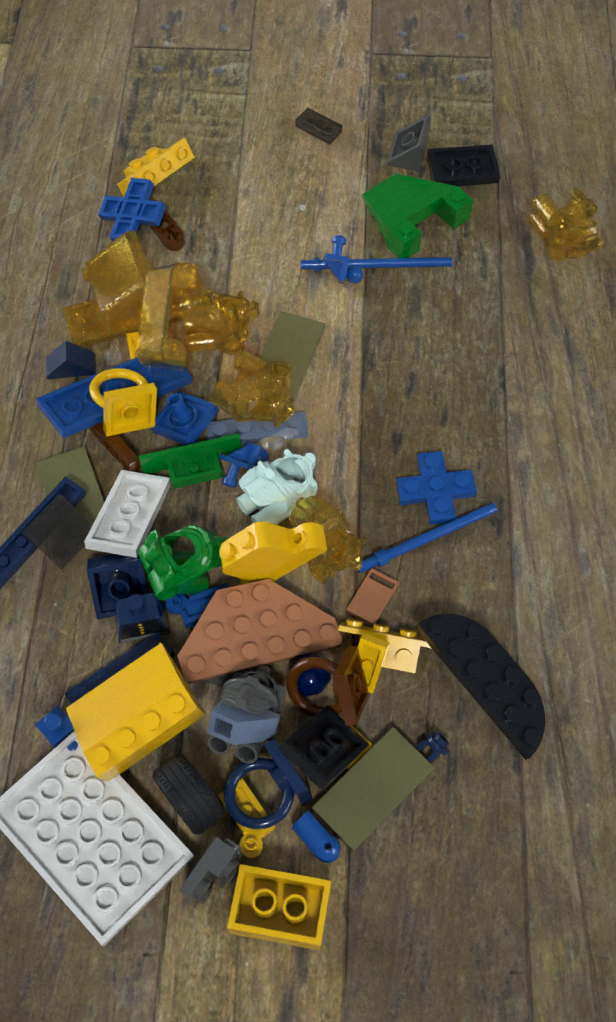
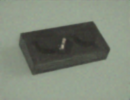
[295,108,343,144]

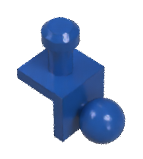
[323,235,363,284]
[220,441,269,488]
[35,705,78,751]

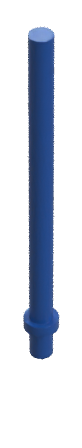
[301,257,452,272]

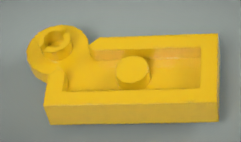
[218,778,276,859]

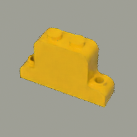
[219,521,327,585]

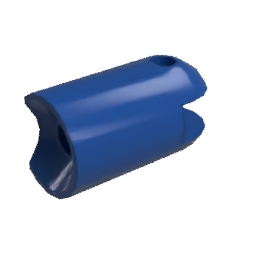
[291,811,341,863]

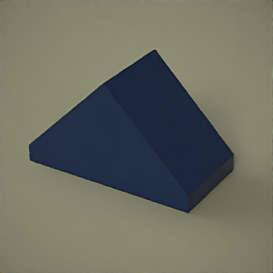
[46,341,96,379]

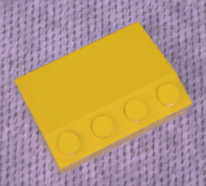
[66,643,206,781]

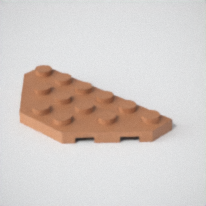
[176,579,343,684]

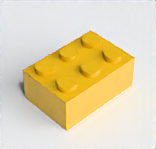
[227,864,331,951]

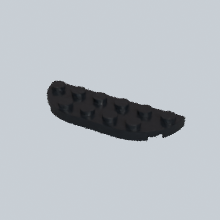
[414,614,545,760]

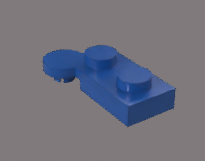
[166,583,229,628]

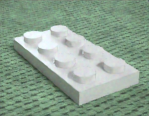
[84,470,171,558]

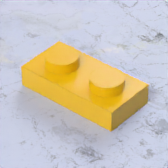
[358,633,390,694]

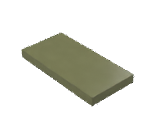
[248,311,325,403]
[36,446,104,551]
[312,727,435,852]

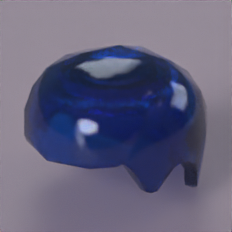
[288,653,332,696]

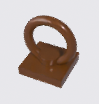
[286,646,369,726]

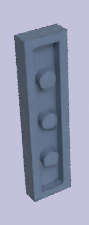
[207,411,308,445]

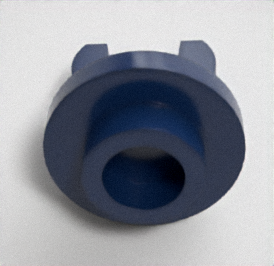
[417,730,449,762]

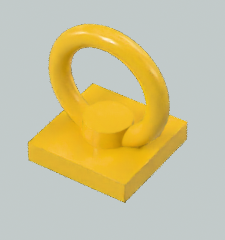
[89,368,157,437]

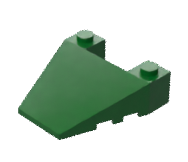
[362,174,474,258]

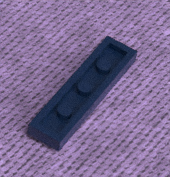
[64,632,175,704]

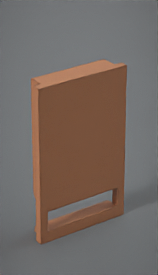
[346,568,400,626]

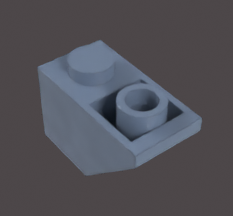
[208,700,280,745]

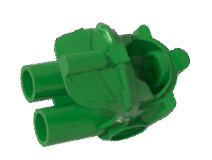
[138,525,230,600]

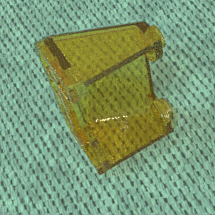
[81,230,164,335]
[136,262,197,372]

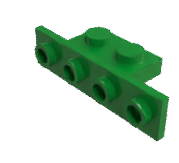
[139,433,241,489]

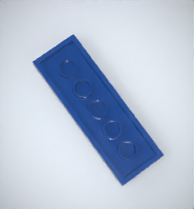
[36,346,192,439]

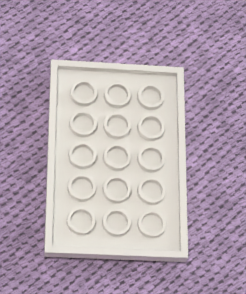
[0,731,195,947]

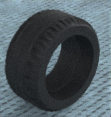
[152,753,224,835]

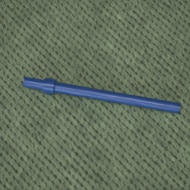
[355,503,497,573]

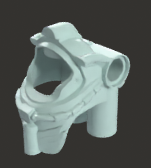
[236,449,318,525]

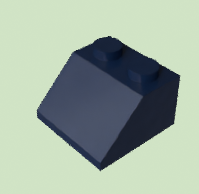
[87,554,149,619]

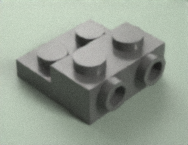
[179,837,242,908]

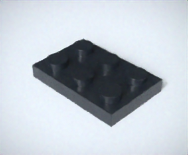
[428,144,500,186]
[278,705,370,791]

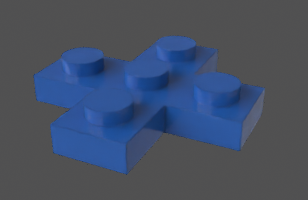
[98,178,166,244]
[396,451,477,525]

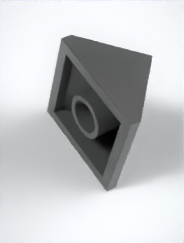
[387,115,431,171]

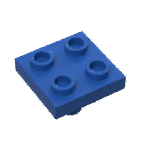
[150,391,219,445]

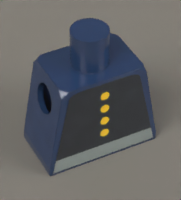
[115,593,170,643]

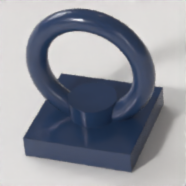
[224,739,312,829]

